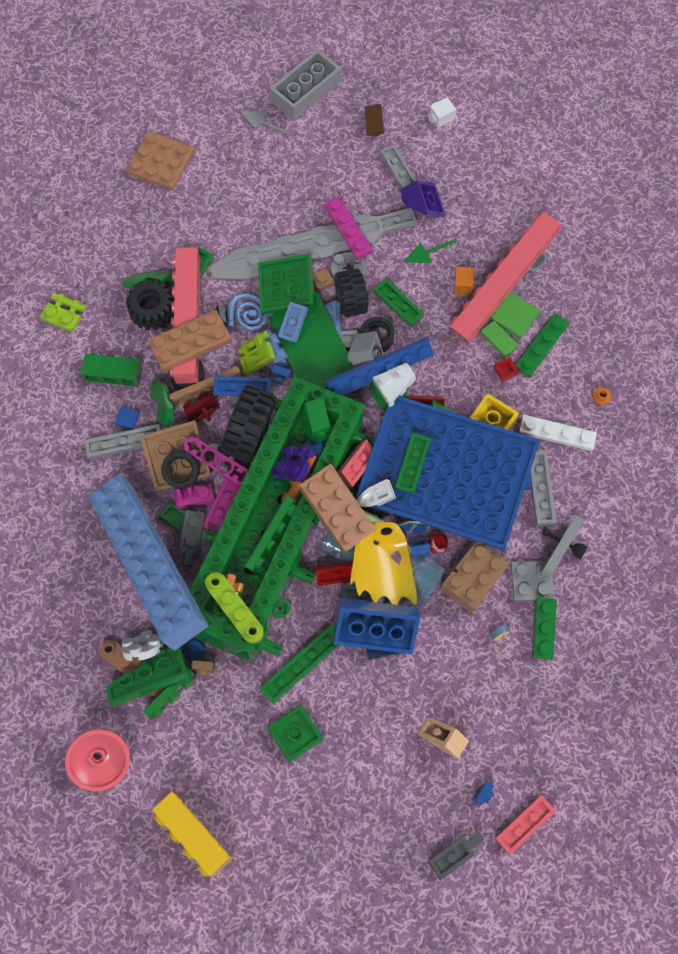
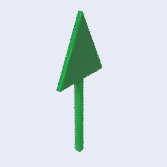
[403,239,457,263]

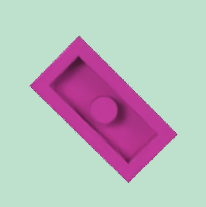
[173,484,214,509]

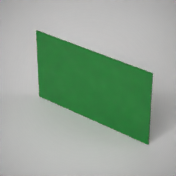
[268,291,353,388]

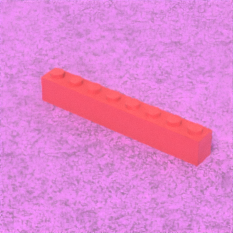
[450,211,561,343]
[170,247,200,384]

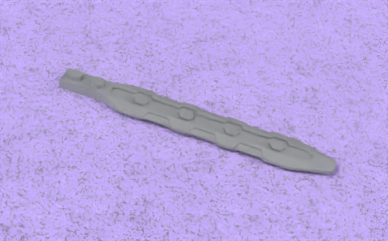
[210,208,417,280]

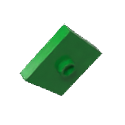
[267,704,324,763]

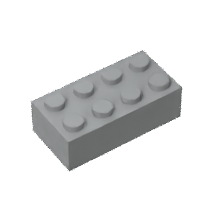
[270,49,342,121]

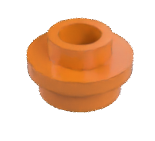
[593,387,612,405]

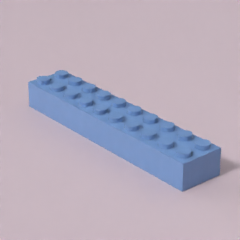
[88,474,208,651]

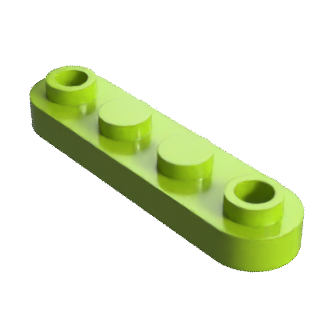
[205,573,264,644]

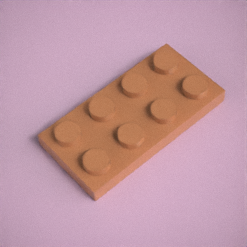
[147,310,232,373]
[298,464,376,553]

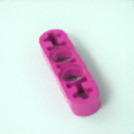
[184,437,248,486]

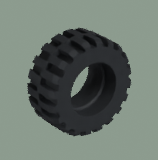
[221,385,277,463]

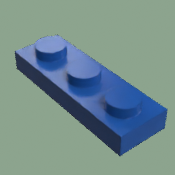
[214,376,271,396]

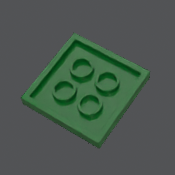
[258,253,315,315]

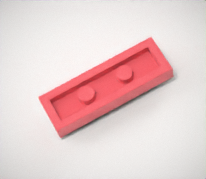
[337,439,373,488]
[495,795,556,855]

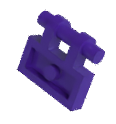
[271,446,315,483]

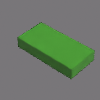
[480,321,519,358]

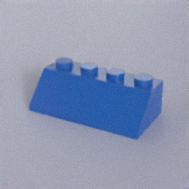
[333,598,421,654]

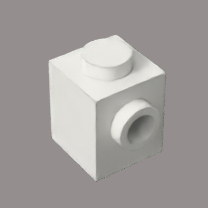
[428,97,457,128]

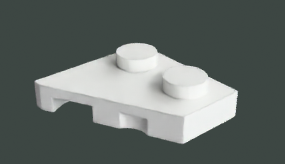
[373,362,416,407]

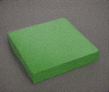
[490,292,541,340]

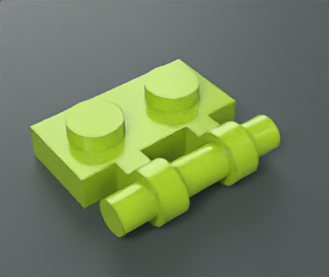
[39,293,87,333]
[237,331,276,376]

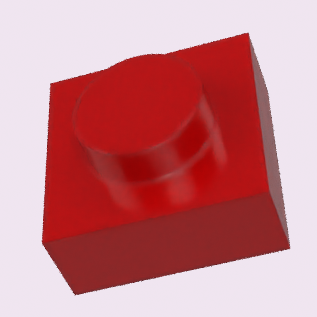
[493,358,519,382]

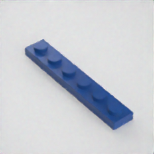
[324,337,433,396]

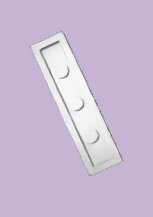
[519,414,597,451]

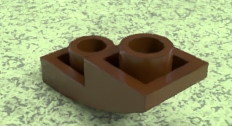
[365,104,384,136]

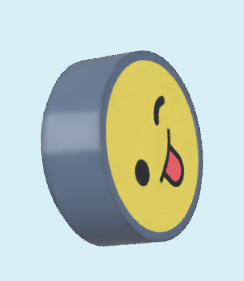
[489,625,510,642]

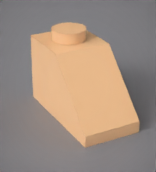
[417,717,469,758]

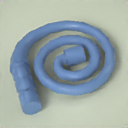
[226,293,268,331]

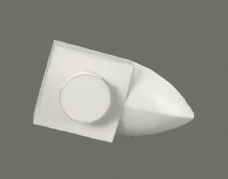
[357,479,396,507]

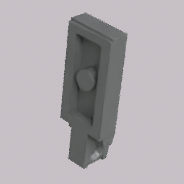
[178,510,205,566]
[428,833,484,881]

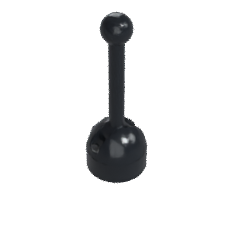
[542,529,588,560]

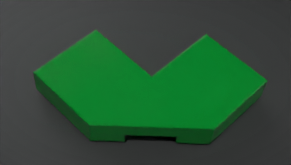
[122,270,173,289]
[150,380,174,427]

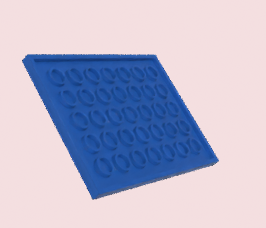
[355,396,540,551]

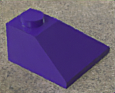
[400,180,446,217]

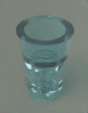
[319,533,355,562]

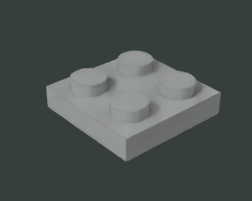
[511,561,554,602]

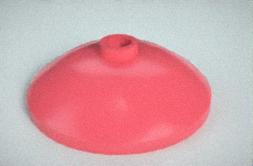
[65,729,130,791]

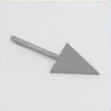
[240,111,289,134]

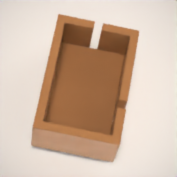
[440,542,510,614]

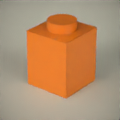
[454,267,474,297]

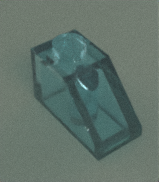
[413,558,445,607]

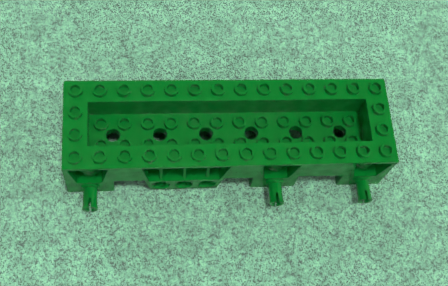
[190,377,376,664]

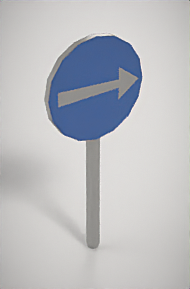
[371,521,427,534]

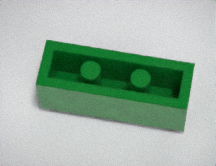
[81,353,142,387]

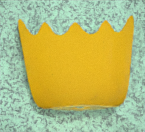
[350,522,417,605]

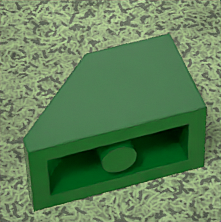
[301,397,330,444]

